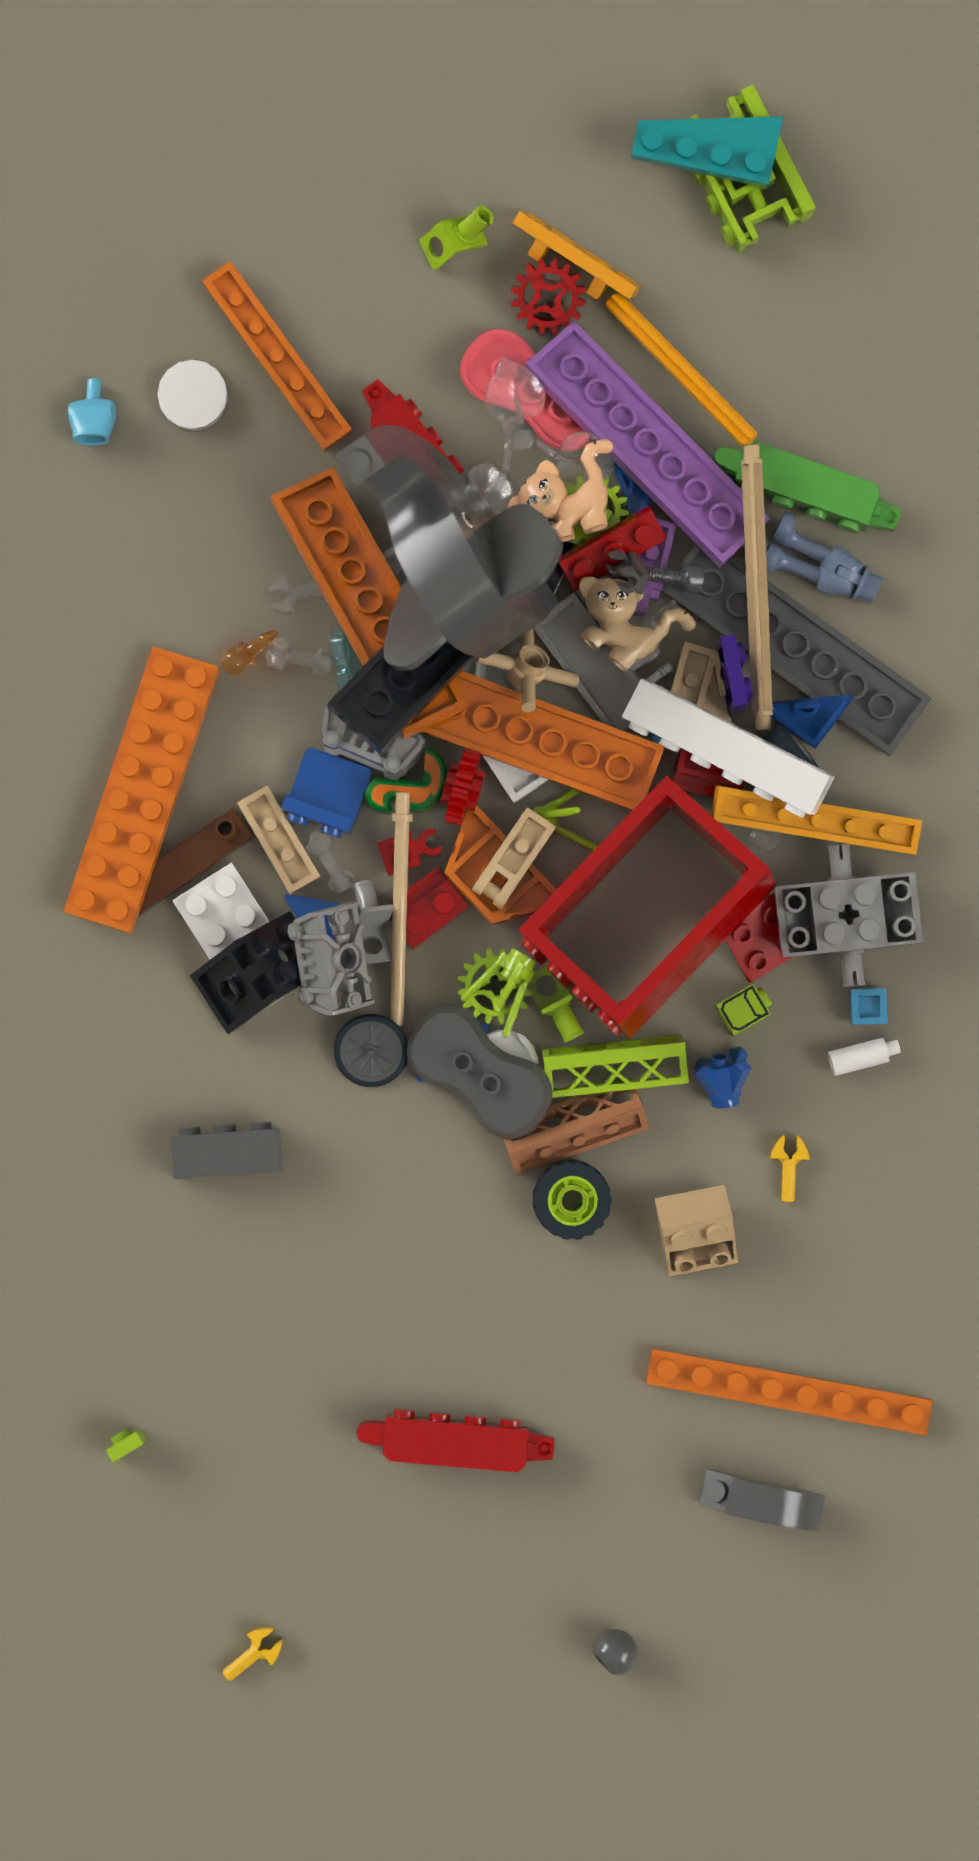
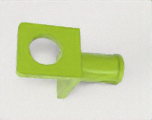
[419,205,494,270]
[527,967,585,1043]

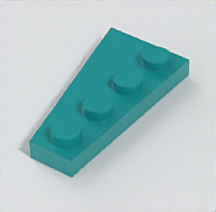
[631,116,783,188]

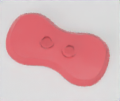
[460,329,593,451]

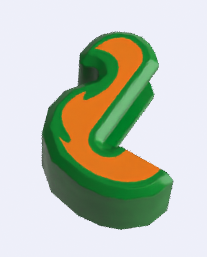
[365,747,447,815]

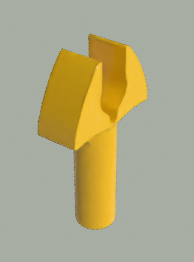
[770,1135,810,1203]
[222,1627,283,1681]

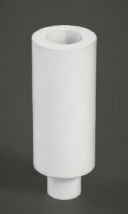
[828,1037,901,1076]

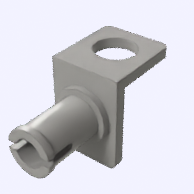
[352,880,394,964]

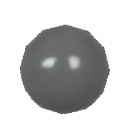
[593,1630,638,1675]

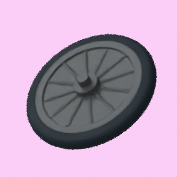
[334,1014,408,1087]

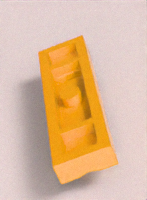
[512,210,642,300]

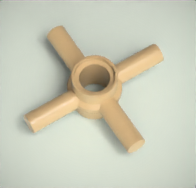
[476,628,580,712]

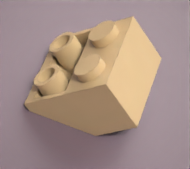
[654,1185,738,1277]

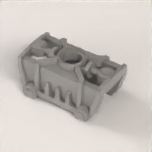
[321,700,426,780]
[288,901,375,1016]

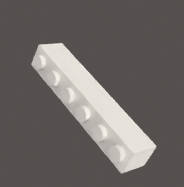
[622,679,835,818]

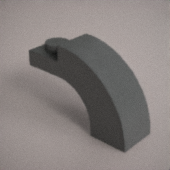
[699,1469,826,1530]

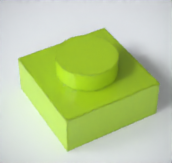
[105,1427,147,1462]

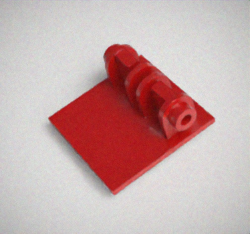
[724,893,792,983]

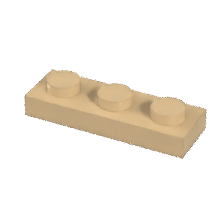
[237,785,321,895]

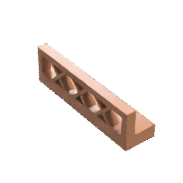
[503,1077,649,1176]

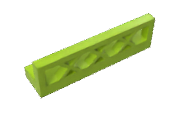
[542,1034,689,1098]

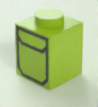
[714,984,772,1036]

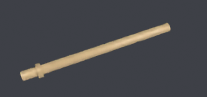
[390,792,413,1026]

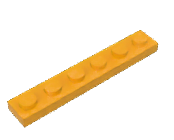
[711,786,923,855]

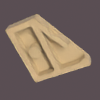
[669,641,732,723]

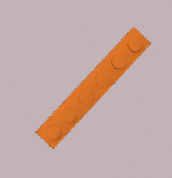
[202,261,352,452]

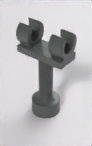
[605,549,704,594]

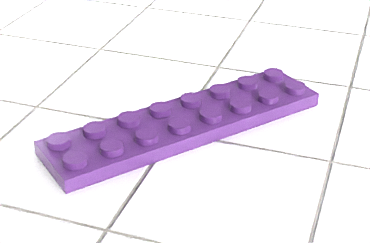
[523,321,771,568]

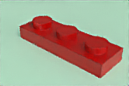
[558,506,667,591]

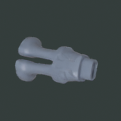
[766,511,883,603]

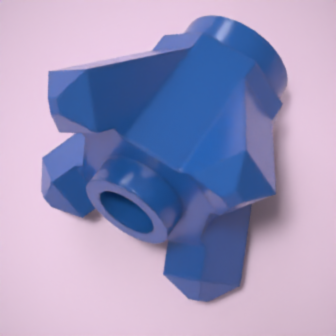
[694,1046,751,1108]

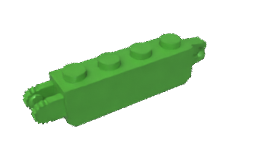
[713,441,901,533]

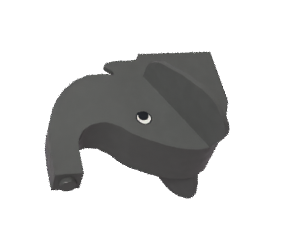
[335,425,563,671]

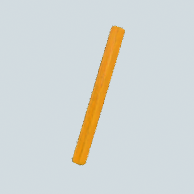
[605,293,757,447]

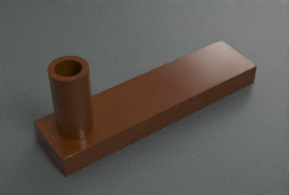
[138,808,254,917]

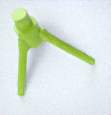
[521,789,599,851]

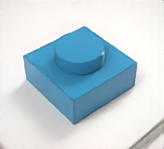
[849,988,888,1025]

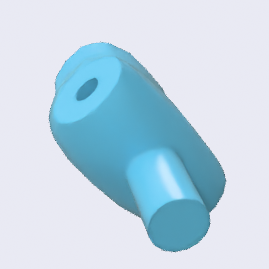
[68,378,116,446]

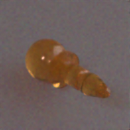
[221,630,278,675]

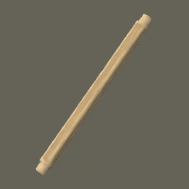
[741,445,773,730]

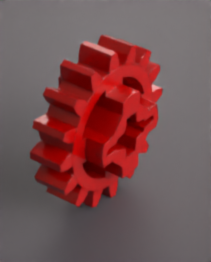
[510,257,586,335]
[440,748,486,826]

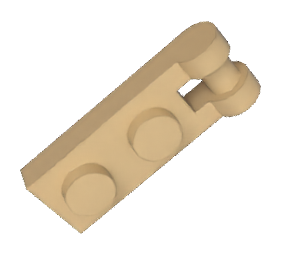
[472,807,556,909]

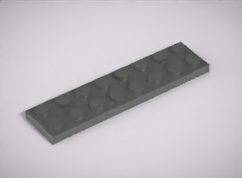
[661,544,931,756]

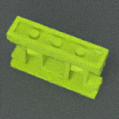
[690,84,816,253]

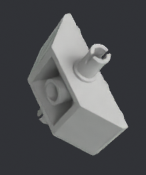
[774,844,923,987]

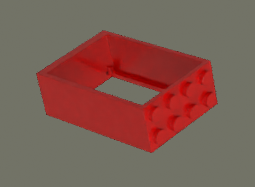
[518,775,777,1039]

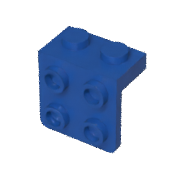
[281,748,372,838]

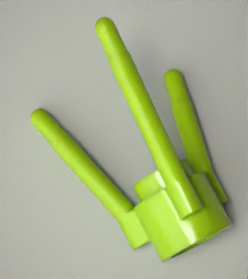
[461,948,536,1038]

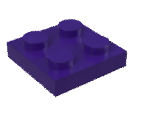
[715,634,753,715]

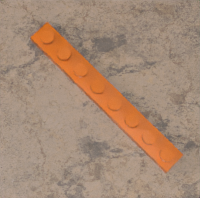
[646,1348,933,1436]

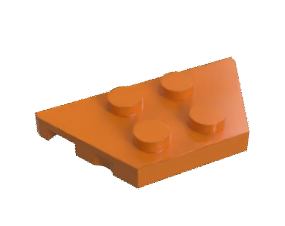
[444,805,556,925]

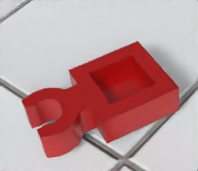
[377,829,443,877]

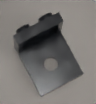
[190,911,301,1034]

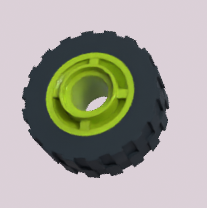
[532,1160,612,1240]

